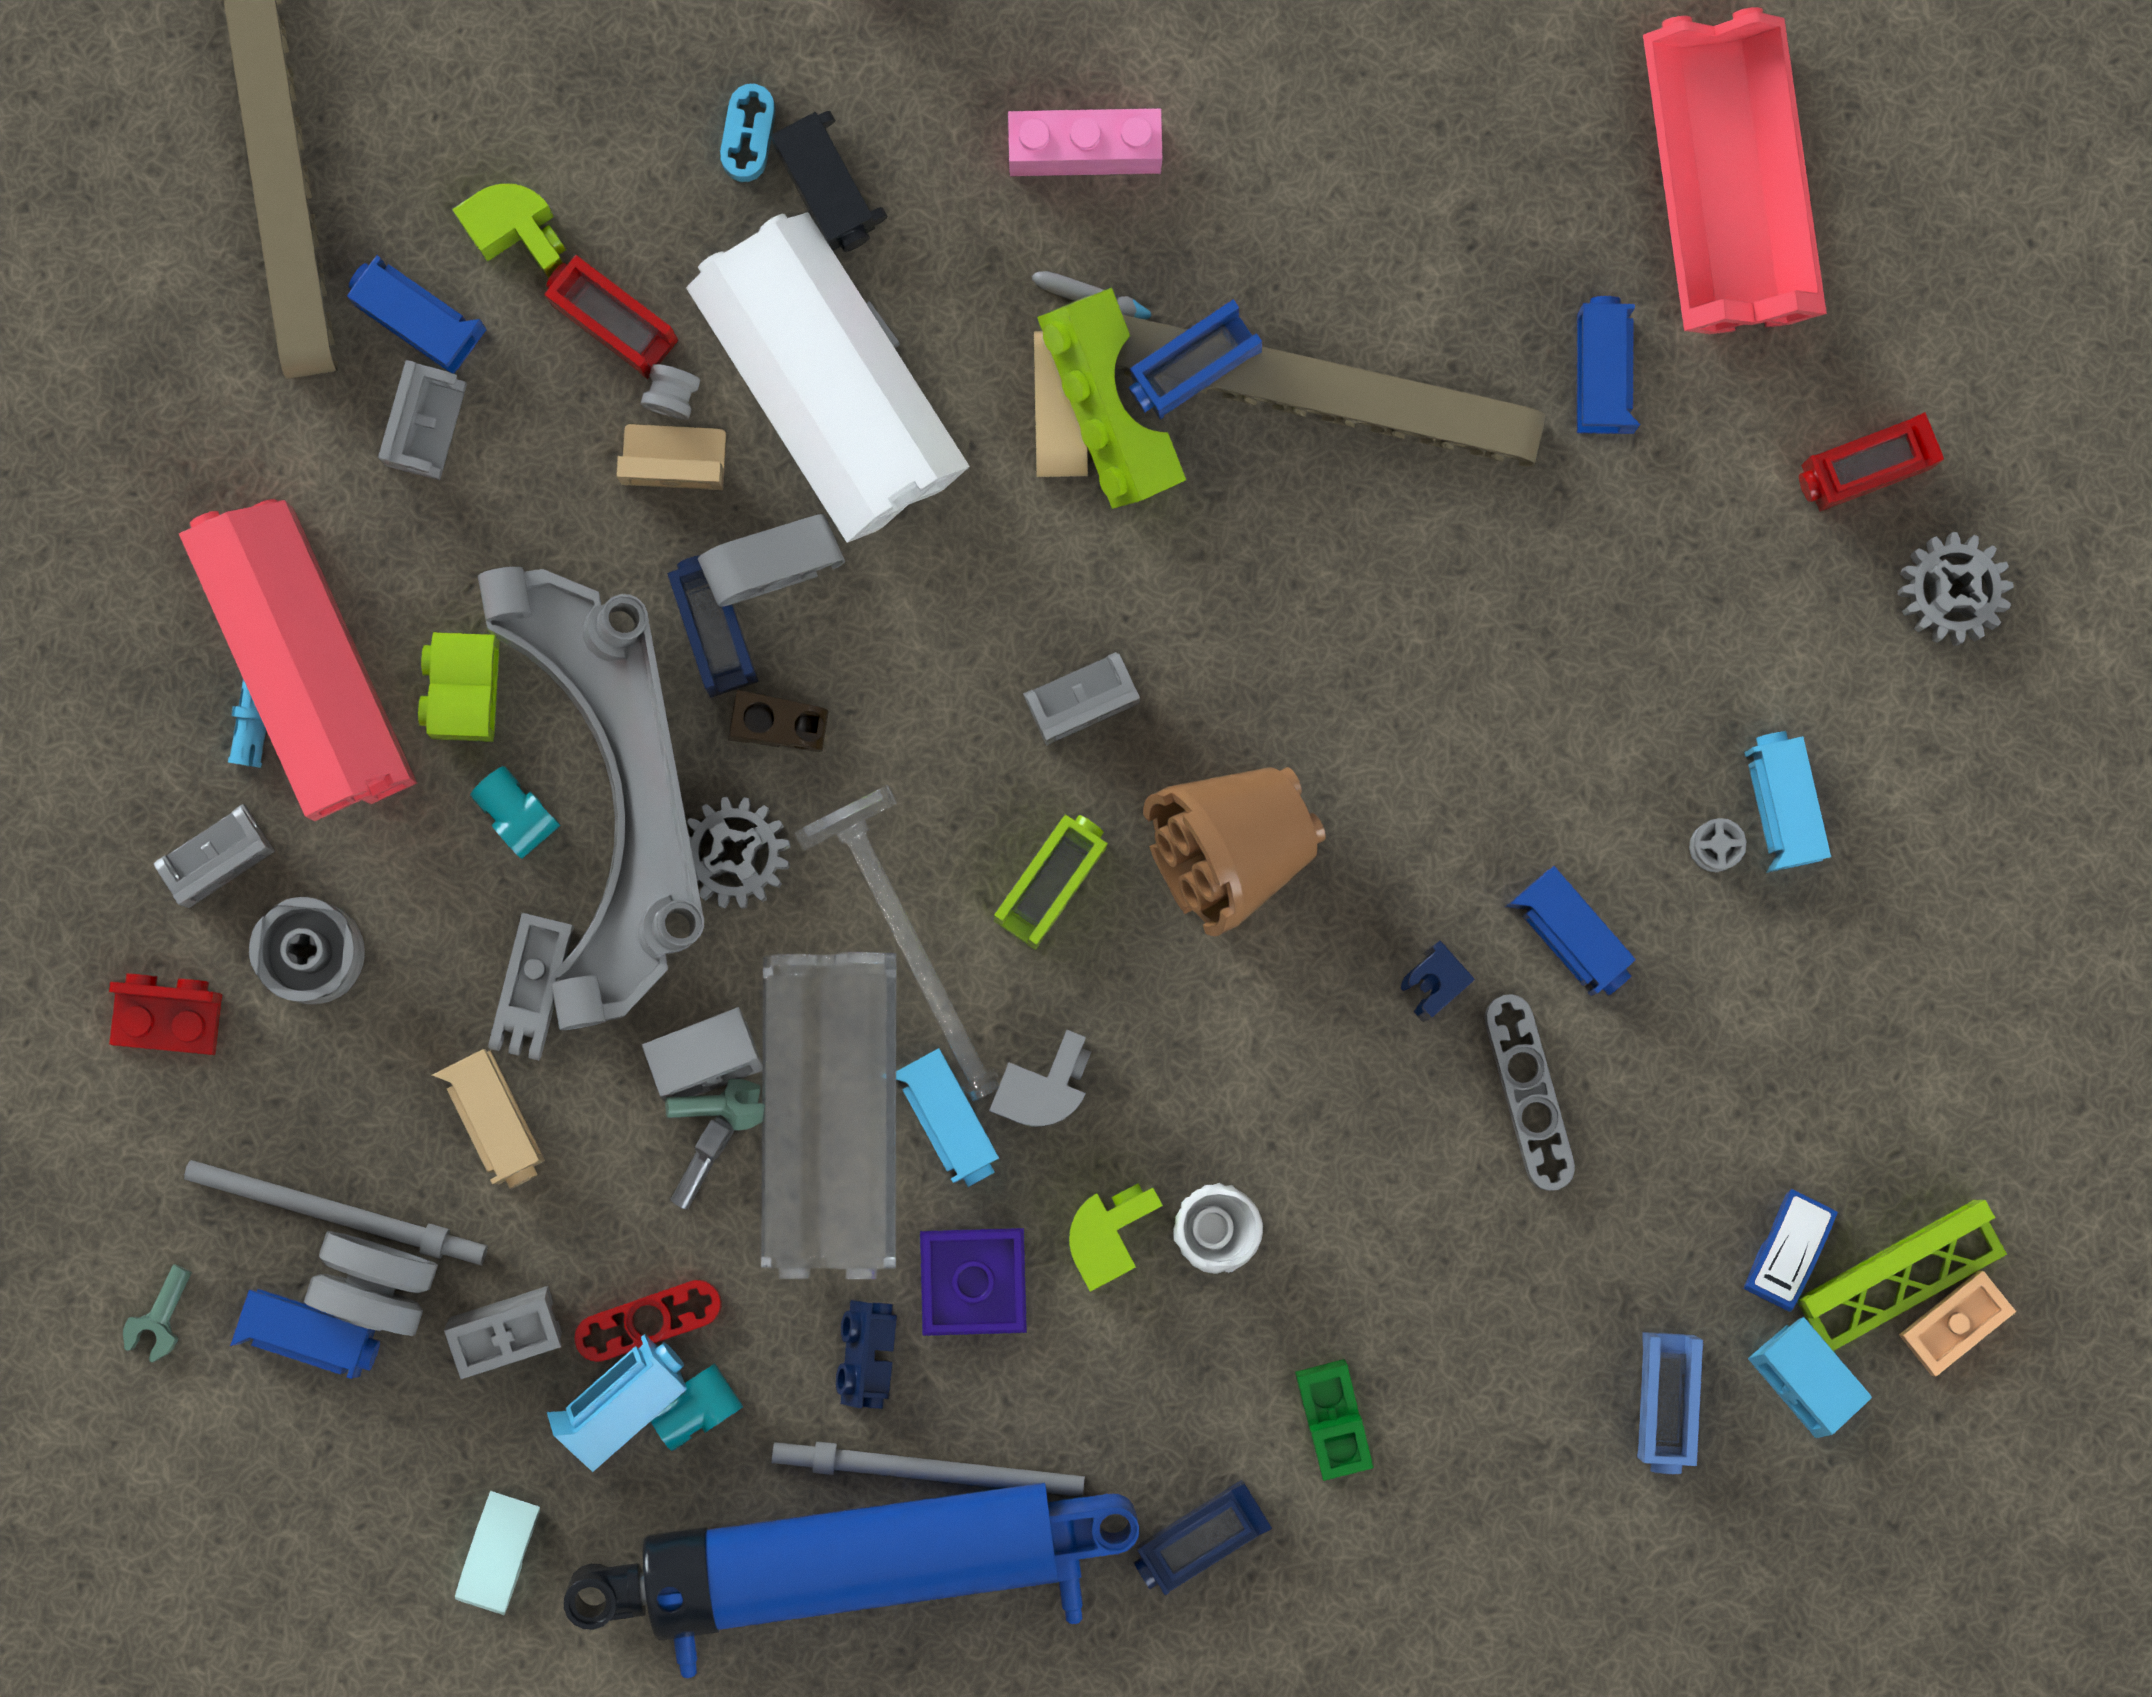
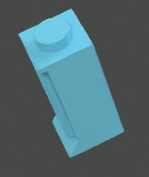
[1745,731,1831,873]
[888,1048,999,1187]
[547,1334,687,1472]

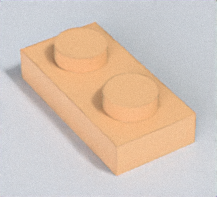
[1899,1270,2016,1377]

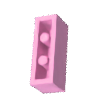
[1008,109,1162,176]

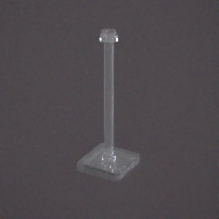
[794,785,999,1101]

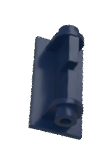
[836,1300,897,1409]

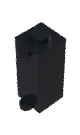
[771,111,888,252]

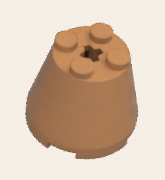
[1143,767,1326,936]

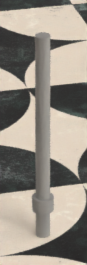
[184,1160,488,1266]
[772,1441,1085,1497]

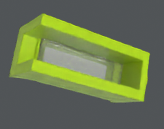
[993,814,1108,950]

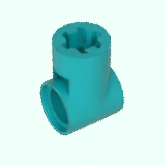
[470,766,561,859]
[650,1364,744,1451]

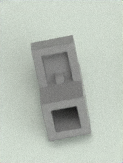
[989,1030,1091,1127]

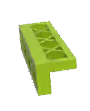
[1797,1200,2007,1351]

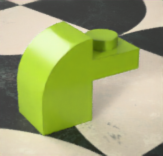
[452,184,566,279]
[1069,1183,1163,1292]

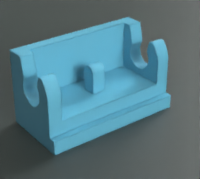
[1748,1317,1872,1438]

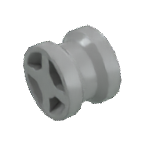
[640,364,701,420]
[1689,818,1747,872]

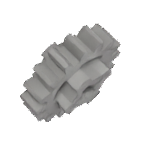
[1897,532,2014,646]
[687,797,791,909]

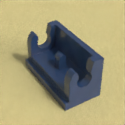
[1400,941,1475,1022]

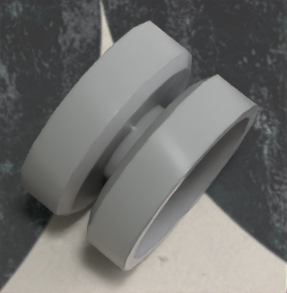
[304,1231,438,1336]

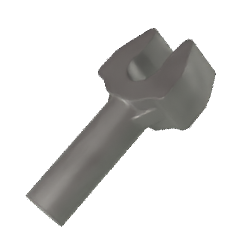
[671,1116,734,1209]

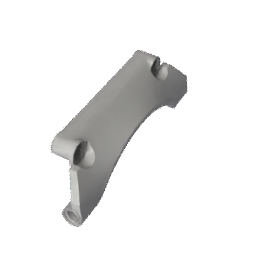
[478,567,704,1030]

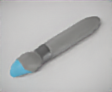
[1032,271,1151,320]

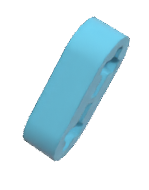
[720,84,775,182]

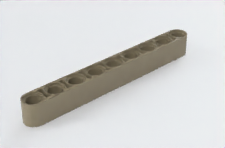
[224,0,338,379]
[1115,315,1546,467]

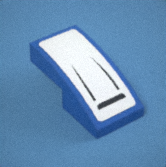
[1743,1189,1838,1312]

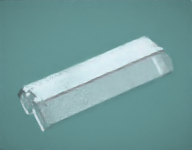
[761,952,897,1279]

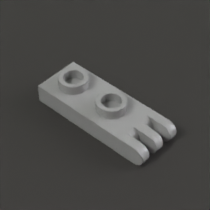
[488,913,575,1061]

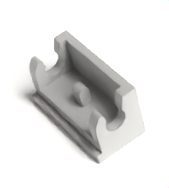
[378,360,467,480]
[1023,652,1140,746]
[153,804,275,908]
[642,1007,765,1102]
[444,1286,562,1379]

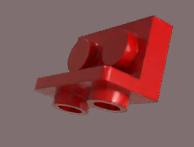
[109,973,222,1055]

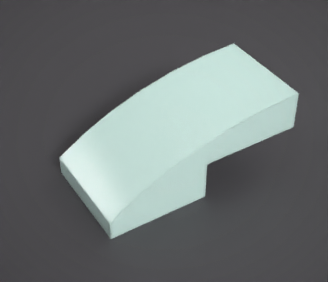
[455,1491,540,1615]

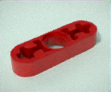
[574,1280,722,1362]

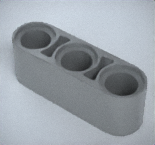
[698,514,845,607]

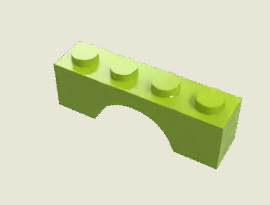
[1037,288,1186,509]

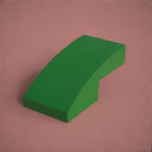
[1295,1359,1374,1481]

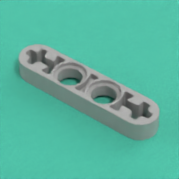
[1485,994,1575,1191]

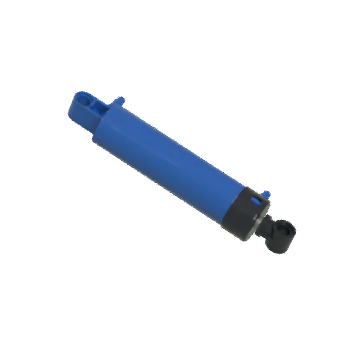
[563,1483,1139,1678]

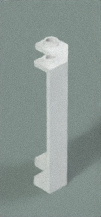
[686,212,970,543]

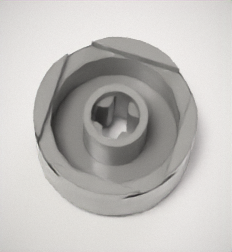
[249,897,365,1004]

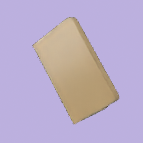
[617,424,726,490]

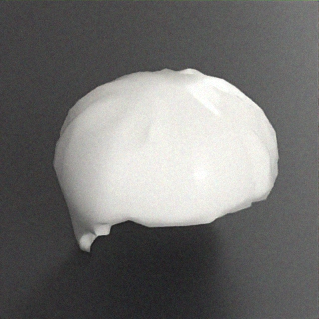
[1173,1183,1263,1274]

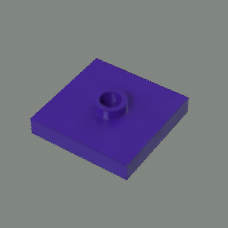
[920,1228,1027,1336]

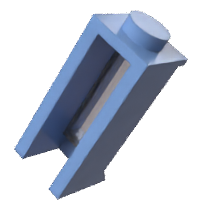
[1637,1332,1703,1474]

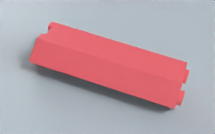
[1643,7,1827,334]
[179,499,417,821]

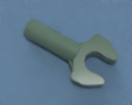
[665,1079,765,1130]
[123,1264,192,1362]

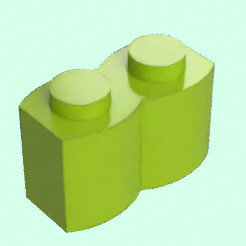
[418,632,500,742]

